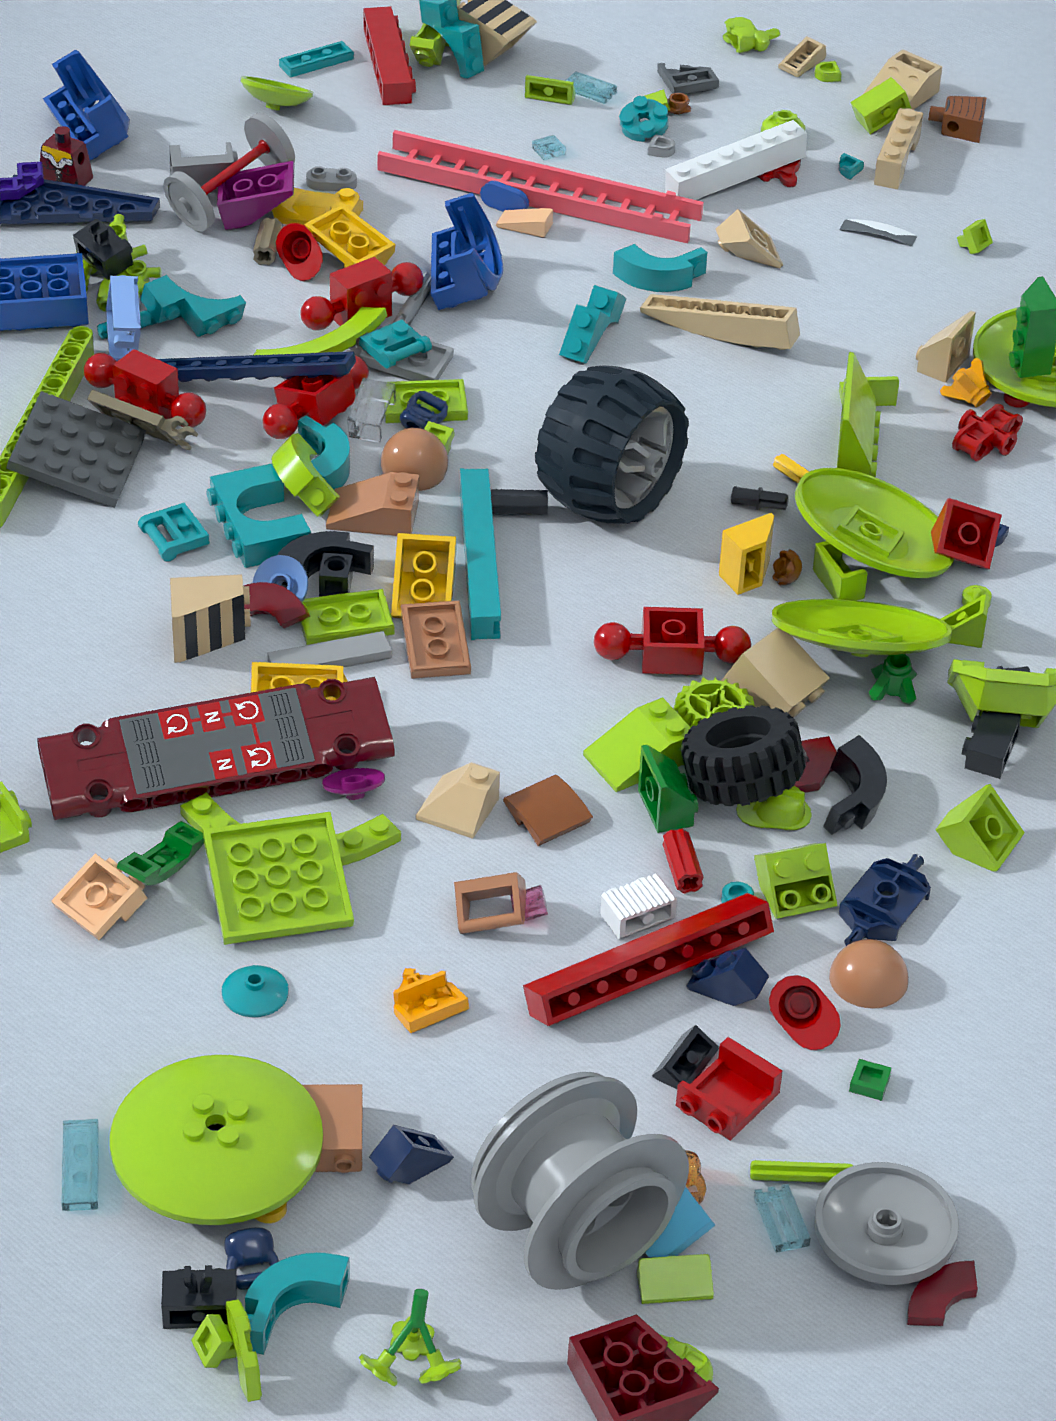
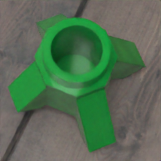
[869,654,918,705]

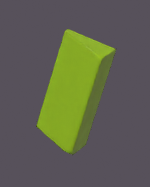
[525,75,575,105]
[637,1254,714,1304]

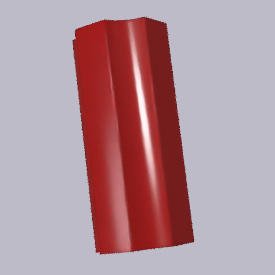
[662,828,704,893]

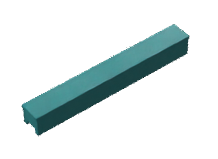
[460,468,501,640]

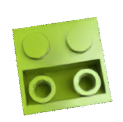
[754,843,838,919]

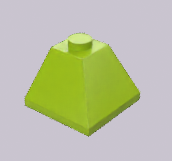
[935,784,1025,872]

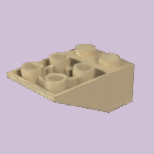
[863,49,942,110]

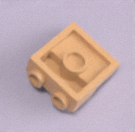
[51,853,147,940]

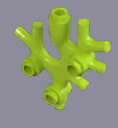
[76,214,162,312]

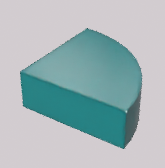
[839,153,864,180]

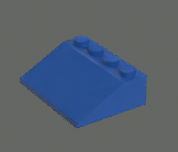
[0,253,89,331]

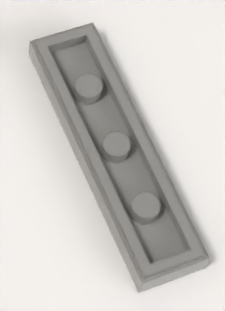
[267,631,392,667]

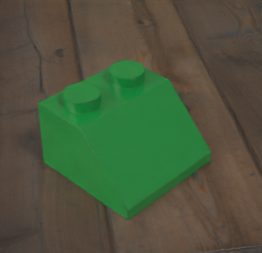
[638,745,699,833]

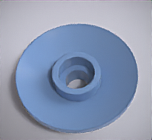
[252,555,308,602]

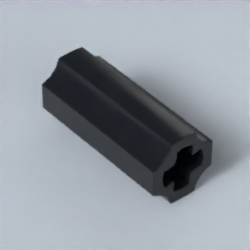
[491,489,548,515]

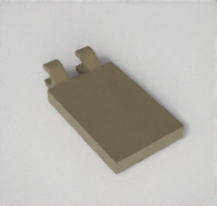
[87,390,198,450]

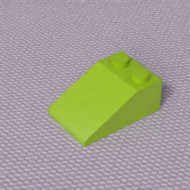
[583,697,691,792]

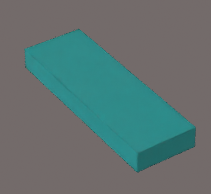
[279,41,354,78]

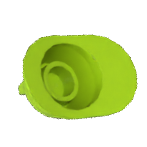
[736,786,812,830]

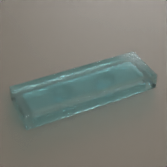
[61,1119,99,1211]

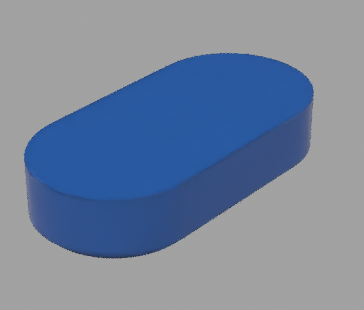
[480,180,529,212]

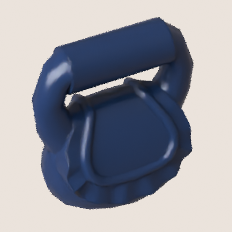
[400,390,448,429]
[224,1227,279,1290]

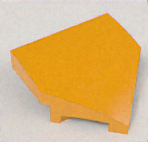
[393,968,469,1033]

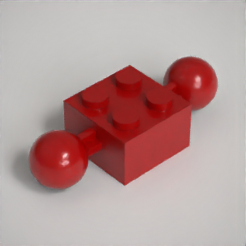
[300,257,424,331]
[84,349,207,428]
[262,356,369,439]
[593,607,752,675]

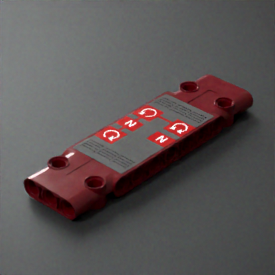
[37,677,395,820]

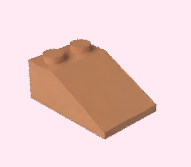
[326,472,419,536]

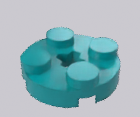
[619,96,668,142]

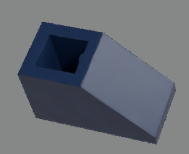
[686,947,769,1006]

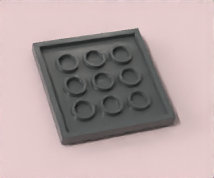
[6,391,146,508]

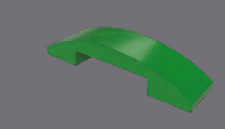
[117,821,204,885]

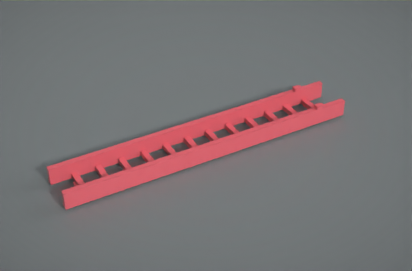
[377,130,704,244]

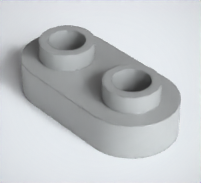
[306,166,357,191]

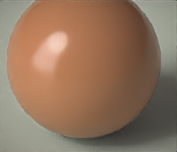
[381,428,448,491]
[829,939,909,1008]

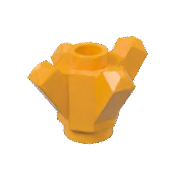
[940,358,992,408]

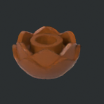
[772,549,802,585]

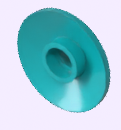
[222,965,289,1017]

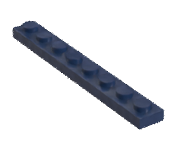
[158,351,356,382]

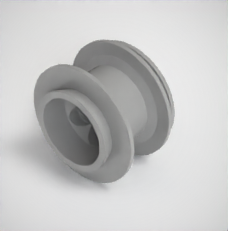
[471,1072,689,1290]

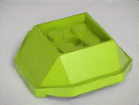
[947,659,1056,728]

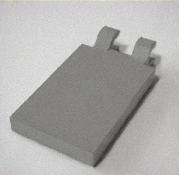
[346,325,454,381]

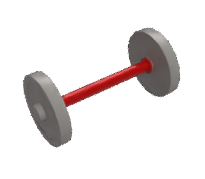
[163,113,296,232]

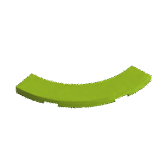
[253,307,387,355]

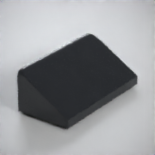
[652,1025,719,1089]

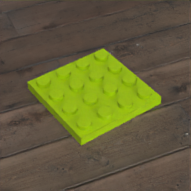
[203,811,354,945]

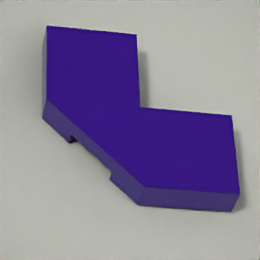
[0,161,44,200]

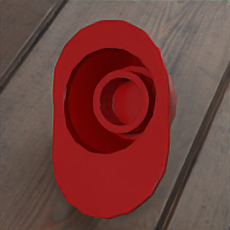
[276,223,323,281]
[769,975,841,1050]

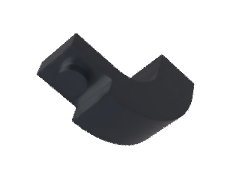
[277,531,374,589]
[823,735,887,835]

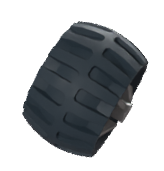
[535,365,689,524]

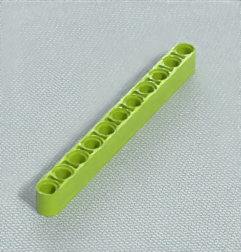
[0,326,94,528]

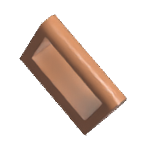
[454,872,526,934]

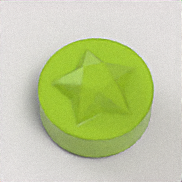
[961,585,992,608]

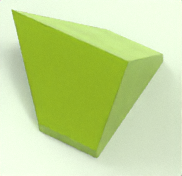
[941,594,990,648]

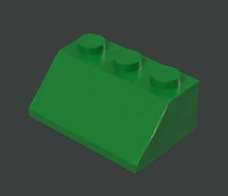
[1009,276,1056,378]

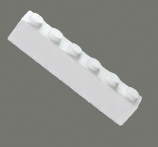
[665,120,807,200]

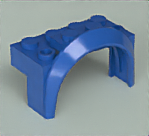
[43,50,130,160]
[431,193,503,310]

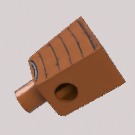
[928,96,987,143]

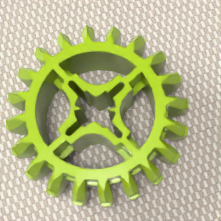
[673,677,755,727]

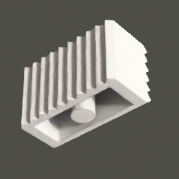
[600,873,677,939]

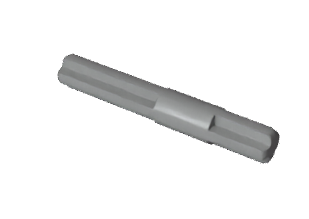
[393,272,431,325]

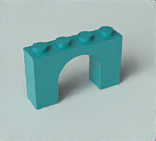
[206,463,311,568]

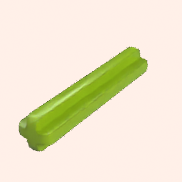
[750,1160,853,1183]

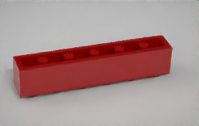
[363,6,416,105]

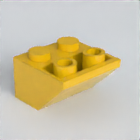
[719,513,775,595]

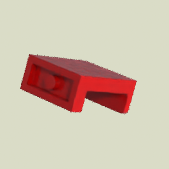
[676,1037,783,1141]

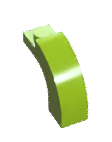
[271,433,340,517]

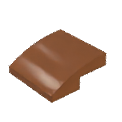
[503,774,593,846]

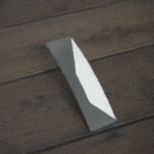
[839,219,917,247]

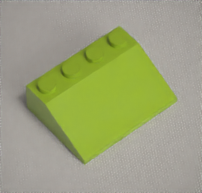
[837,352,881,477]

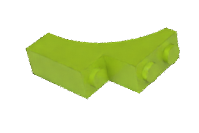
[409,0,461,67]

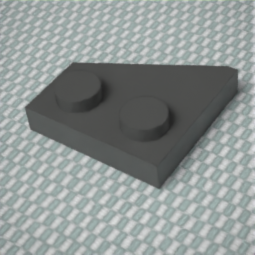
[657,63,719,94]

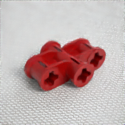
[952,403,1023,462]

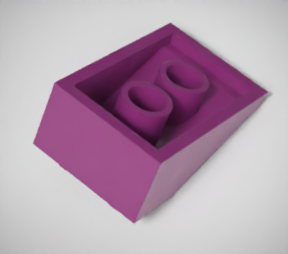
[217,161,295,230]

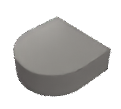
[647,134,675,158]

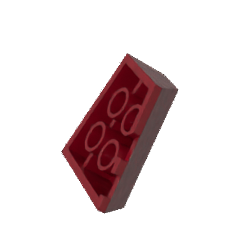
[567,1314,719,1421]

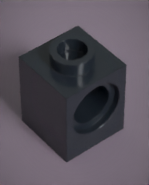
[319,553,353,597]

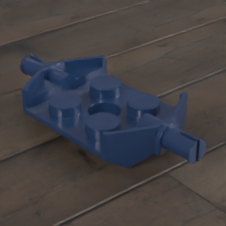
[839,854,931,946]

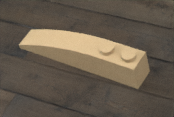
[640,294,800,350]

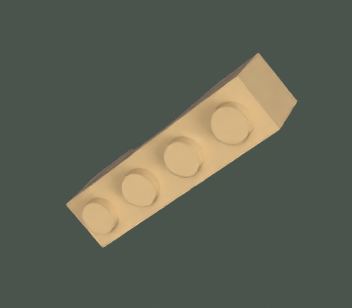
[874,108,923,190]

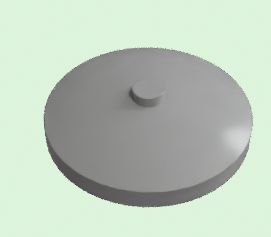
[814,1162,959,1285]

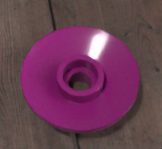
[322,768,385,800]

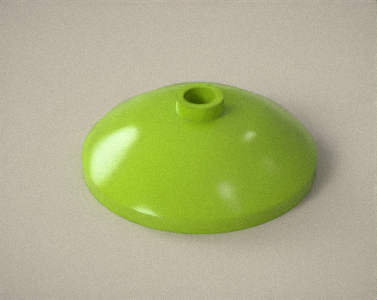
[240,76,314,110]

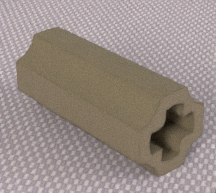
[253,217,282,265]

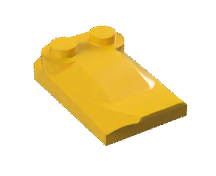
[272,187,363,225]
[304,204,396,268]
[250,662,348,700]

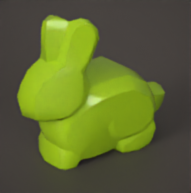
[722,17,781,53]

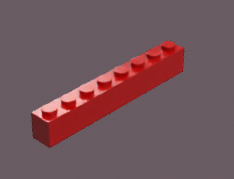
[523,893,774,1026]

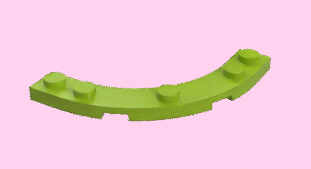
[180,793,401,866]

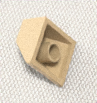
[716,209,783,269]
[916,311,976,383]
[416,762,500,839]

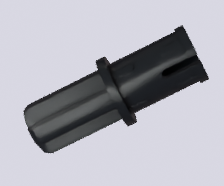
[731,486,789,510]

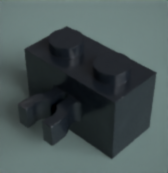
[73,219,134,281]
[961,711,1021,779]
[161,1265,237,1329]

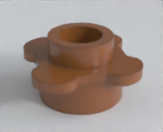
[667,93,691,115]

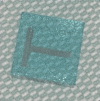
[532,135,566,161]

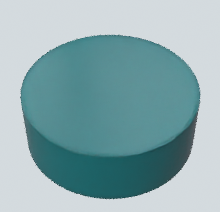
[721,881,754,903]

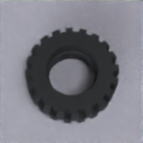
[681,705,806,806]

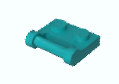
[359,319,432,369]
[138,502,210,562]

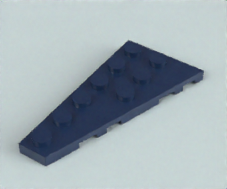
[0,174,160,224]

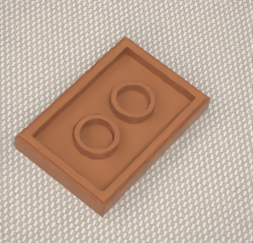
[401,600,471,679]

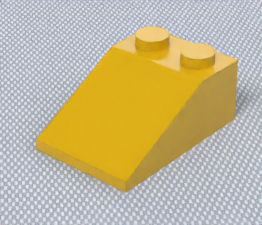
[391,533,457,618]

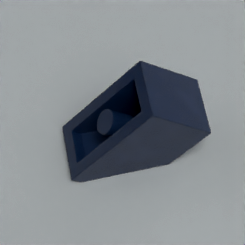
[369,1124,454,1184]

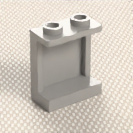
[169,142,238,193]

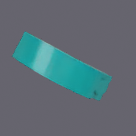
[613,244,708,292]
[298,416,350,490]
[245,1252,350,1355]

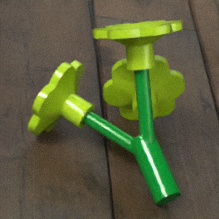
[359,1289,462,1387]

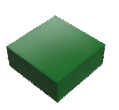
[849,1059,892,1101]

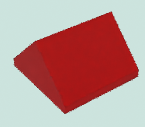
[931,498,1002,570]

